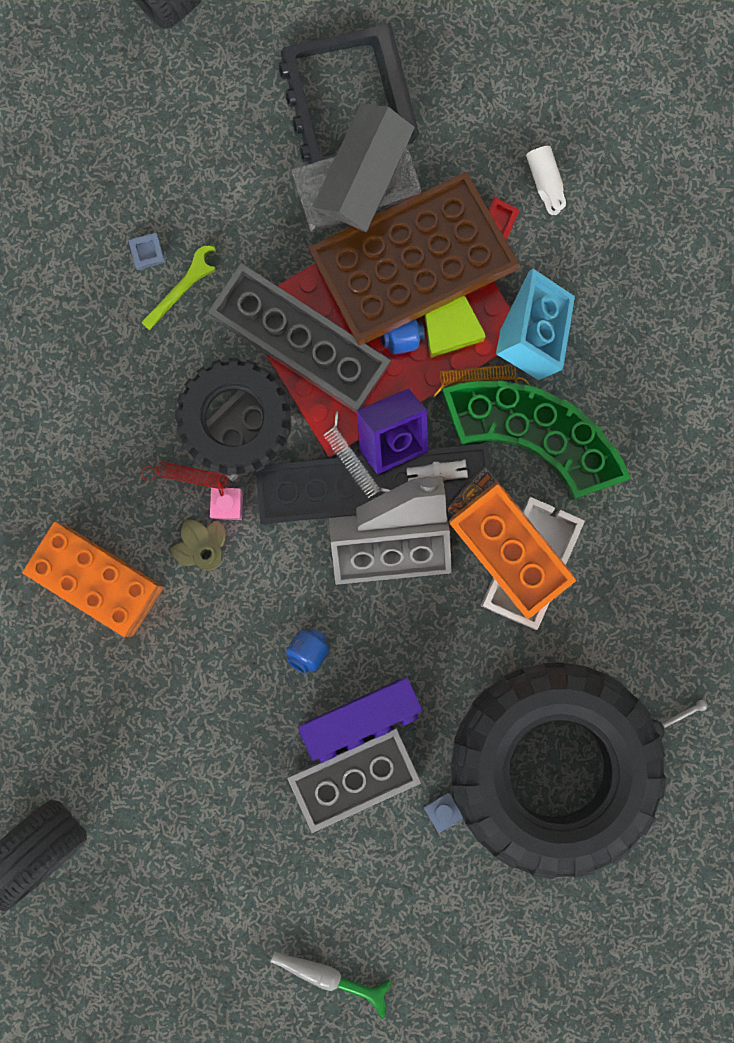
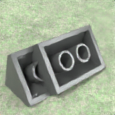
[312,103,415,232]

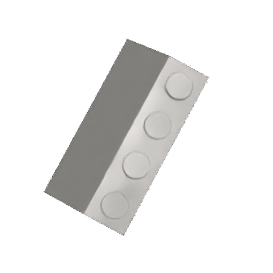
[329,511,452,585]

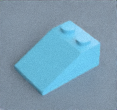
[496,269,575,380]

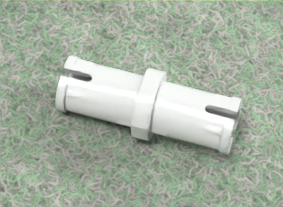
[407,459,468,481]

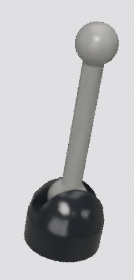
[651,700,707,739]

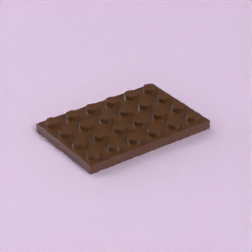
[308,172,519,346]

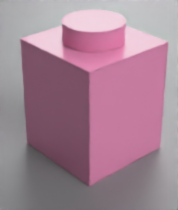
[210,488,243,520]

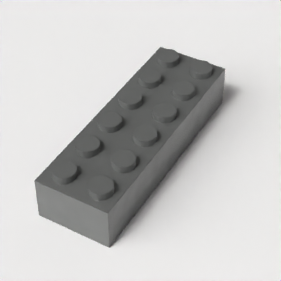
[208,263,391,413]

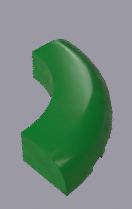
[442,380,631,500]

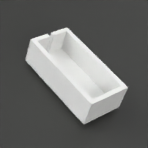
[481,497,585,630]

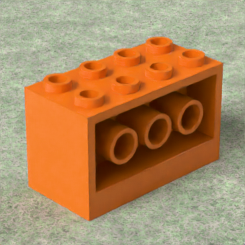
[449,481,576,620]
[22,522,164,637]

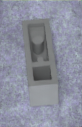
[356,476,447,531]

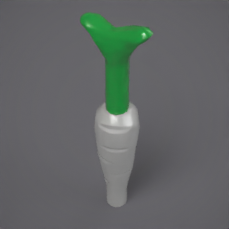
[270,951,391,1019]

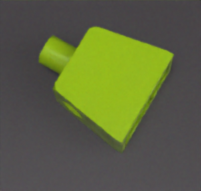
[424,295,486,358]

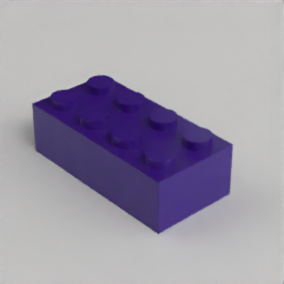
[298,676,422,763]

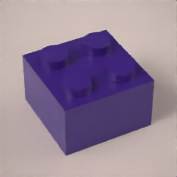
[357,389,429,474]

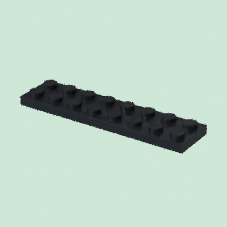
[255,443,491,525]

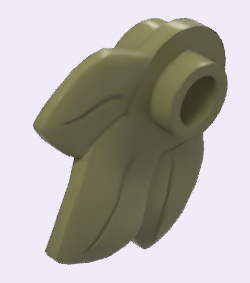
[170,519,226,571]

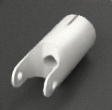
[526,146,566,215]

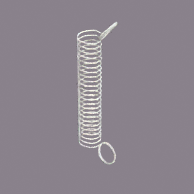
[323,411,390,498]

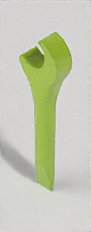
[141,246,216,330]

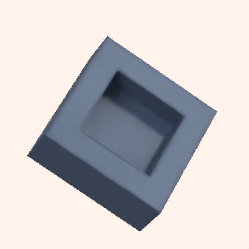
[128,233,165,270]
[423,792,463,833]

